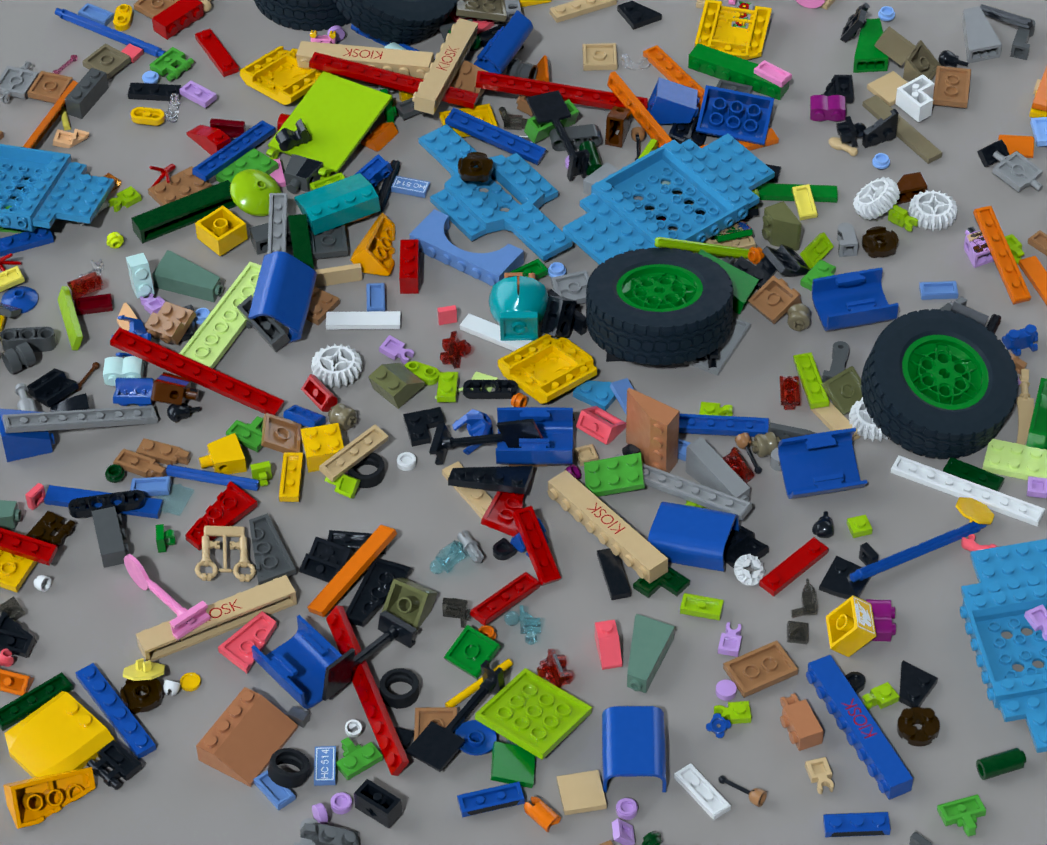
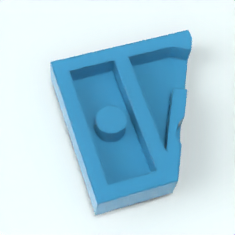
[573,380,616,411]

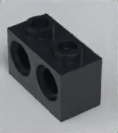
[541,296,577,337]

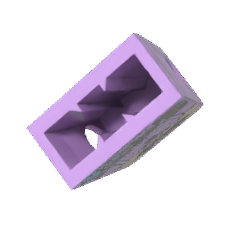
[964,227,994,268]

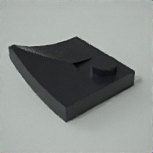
[819,556,872,599]

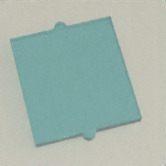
[155,483,194,516]

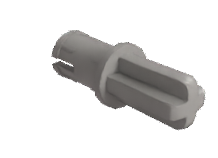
[457,530,484,563]

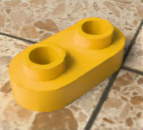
[113,4,133,31]
[130,107,165,126]

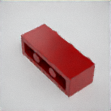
[152,0,204,39]
[399,239,419,294]

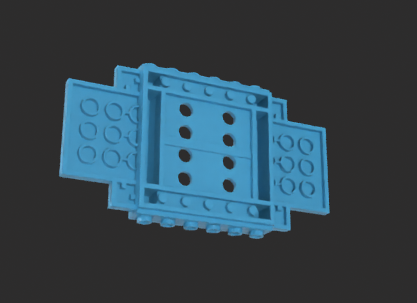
[563,133,775,265]
[0,144,115,232]
[960,539,1047,753]

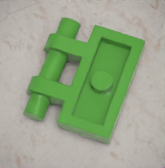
[149,47,194,81]

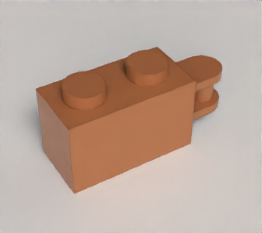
[780,693,823,751]

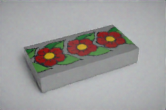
[731,1,754,29]

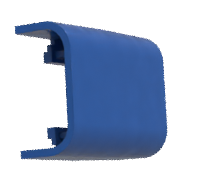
[474,10,533,74]
[248,251,317,343]
[812,267,899,331]
[496,407,573,465]
[778,428,867,499]
[648,502,740,572]
[251,615,342,709]
[602,706,667,793]

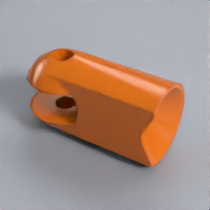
[524,797,561,832]

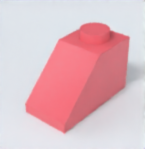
[595,620,622,670]

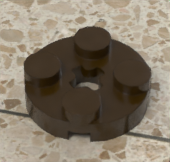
[458,152,493,182]
[862,226,899,258]
[120,678,163,714]
[897,707,940,746]

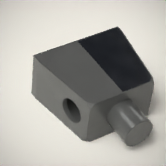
[284,154,323,193]

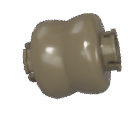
[787,303,810,331]
[328,403,357,431]
[751,432,780,458]

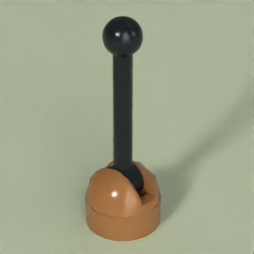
[631,127,645,161]
[735,433,762,474]
[718,775,767,807]

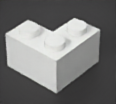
[895,75,935,122]

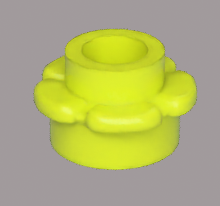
[107,232,124,249]

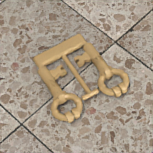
[194,526,256,582]

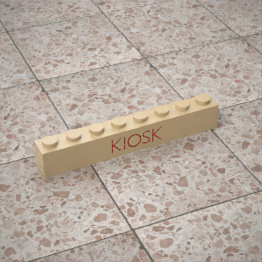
[412,18,478,115]
[296,41,434,79]
[547,470,668,584]
[136,575,297,662]

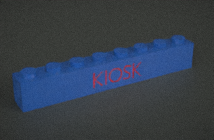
[806,655,913,800]

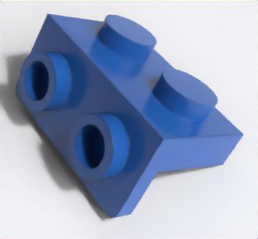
[354,154,393,188]
[113,378,154,406]

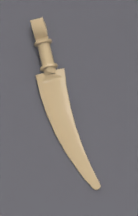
[1016,369,1034,445]

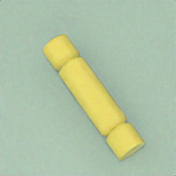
[60,106,71,131]

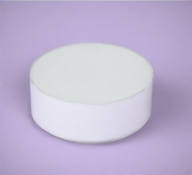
[397,452,416,471]

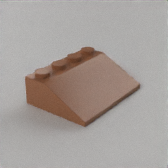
[626,388,680,473]
[196,687,298,787]

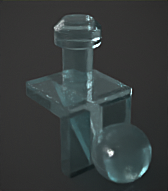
[430,540,467,574]
[504,605,541,645]

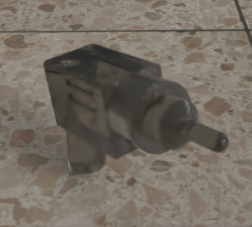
[499,107,528,131]
[791,578,818,618]

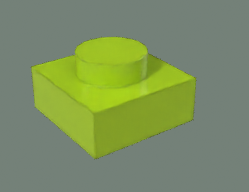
[846,514,872,538]

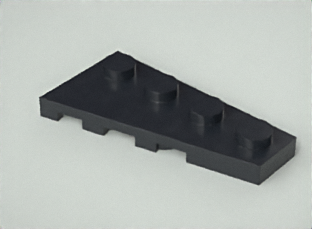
[448,466,533,494]
[346,558,412,627]

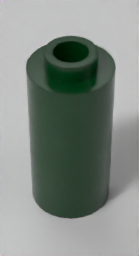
[579,141,602,176]
[976,748,1026,780]

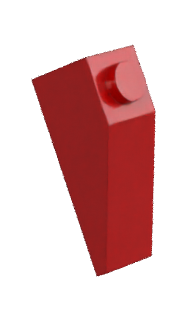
[186,125,231,155]

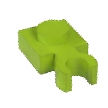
[108,186,142,212]
[714,701,751,724]

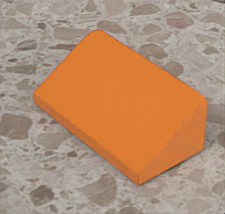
[536,55,549,82]
[361,122,398,152]
[998,135,1034,158]
[0,669,34,696]

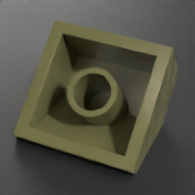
[762,201,801,251]
[368,363,425,409]
[382,578,438,630]

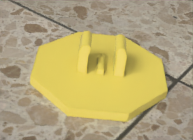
[123,658,165,681]

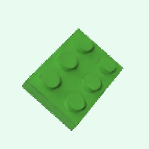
[215,148,279,183]
[584,452,645,497]

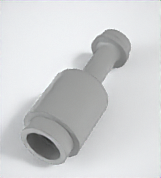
[15,383,38,412]

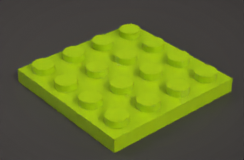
[475,668,592,760]

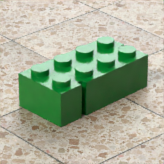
[1026,378,1047,450]

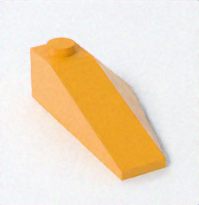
[350,213,395,276]
[3,767,96,829]

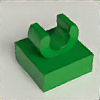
[156,524,176,553]

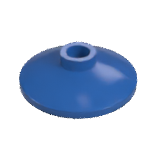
[1,286,38,314]
[455,720,497,756]

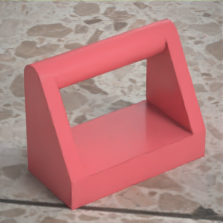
[576,406,626,444]

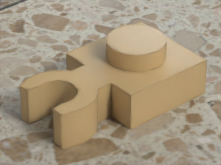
[805,757,834,794]

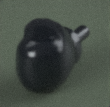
[938,50,968,67]
[167,404,201,422]
[812,511,834,538]

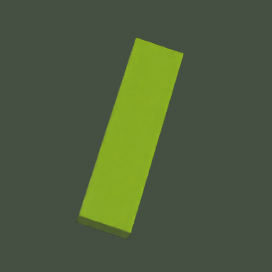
[57,286,83,350]
[793,353,829,409]

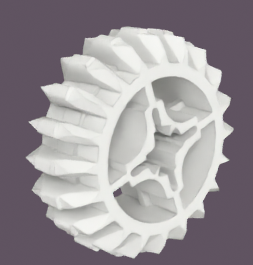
[853,177,900,220]
[908,190,958,231]
[311,343,362,388]
[848,397,889,442]

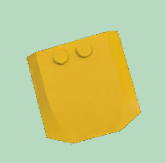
[695,0,772,60]
[240,46,331,105]
[498,334,597,404]
[4,691,115,778]

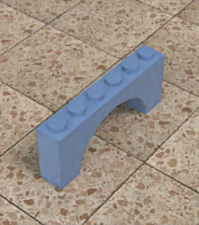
[409,209,524,286]

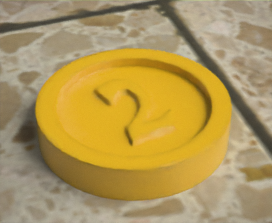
[180,672,201,692]

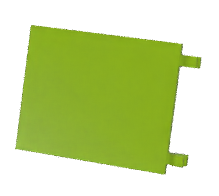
[266,71,393,179]

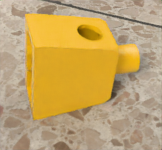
[198,433,247,474]

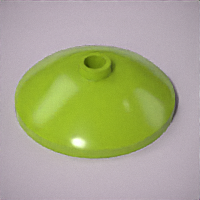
[230,169,282,216]

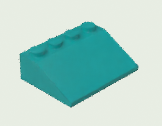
[294,173,380,235]

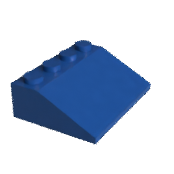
[696,85,774,145]

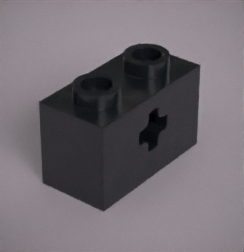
[354,779,402,828]

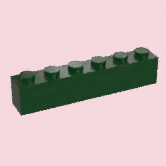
[131,180,237,244]

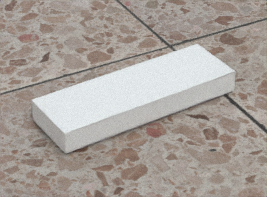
[674,763,731,820]

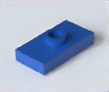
[283,405,326,427]

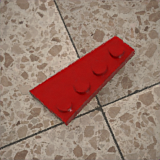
[185,481,258,550]
[481,491,524,537]

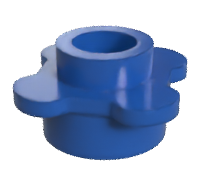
[706,713,731,738]

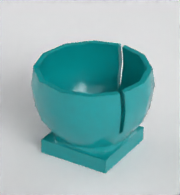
[488,276,549,341]

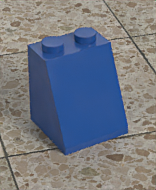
[647,77,700,124]
[0,408,55,462]

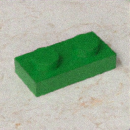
[380,89,397,123]
[508,259,548,280]

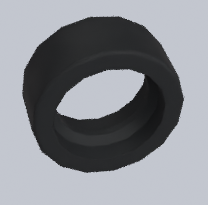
[348,452,385,488]
[380,668,419,709]
[268,748,310,788]

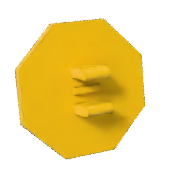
[955,497,994,524]

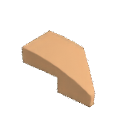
[53,129,89,148]
[117,303,137,331]

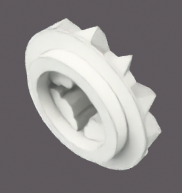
[734,554,765,586]

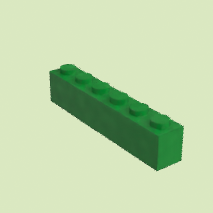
[688,43,789,100]

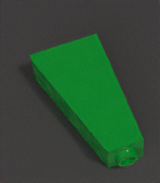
[853,18,889,73]
[698,249,759,315]

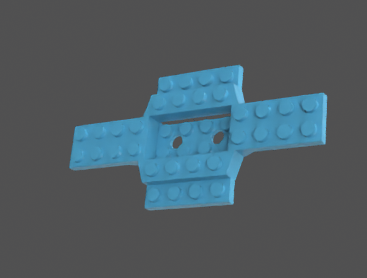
[418,124,572,261]

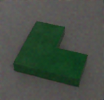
[633,566,690,598]

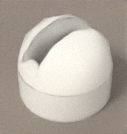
[34,575,51,592]
[163,680,181,696]
[345,719,362,738]

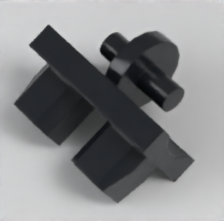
[836,116,866,147]

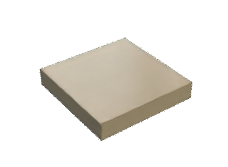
[582,43,617,71]
[867,71,908,107]
[556,770,607,816]

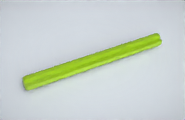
[654,237,750,259]

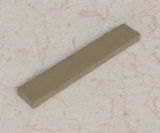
[862,95,942,164]

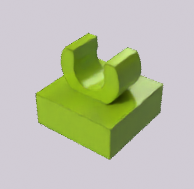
[250,461,272,486]

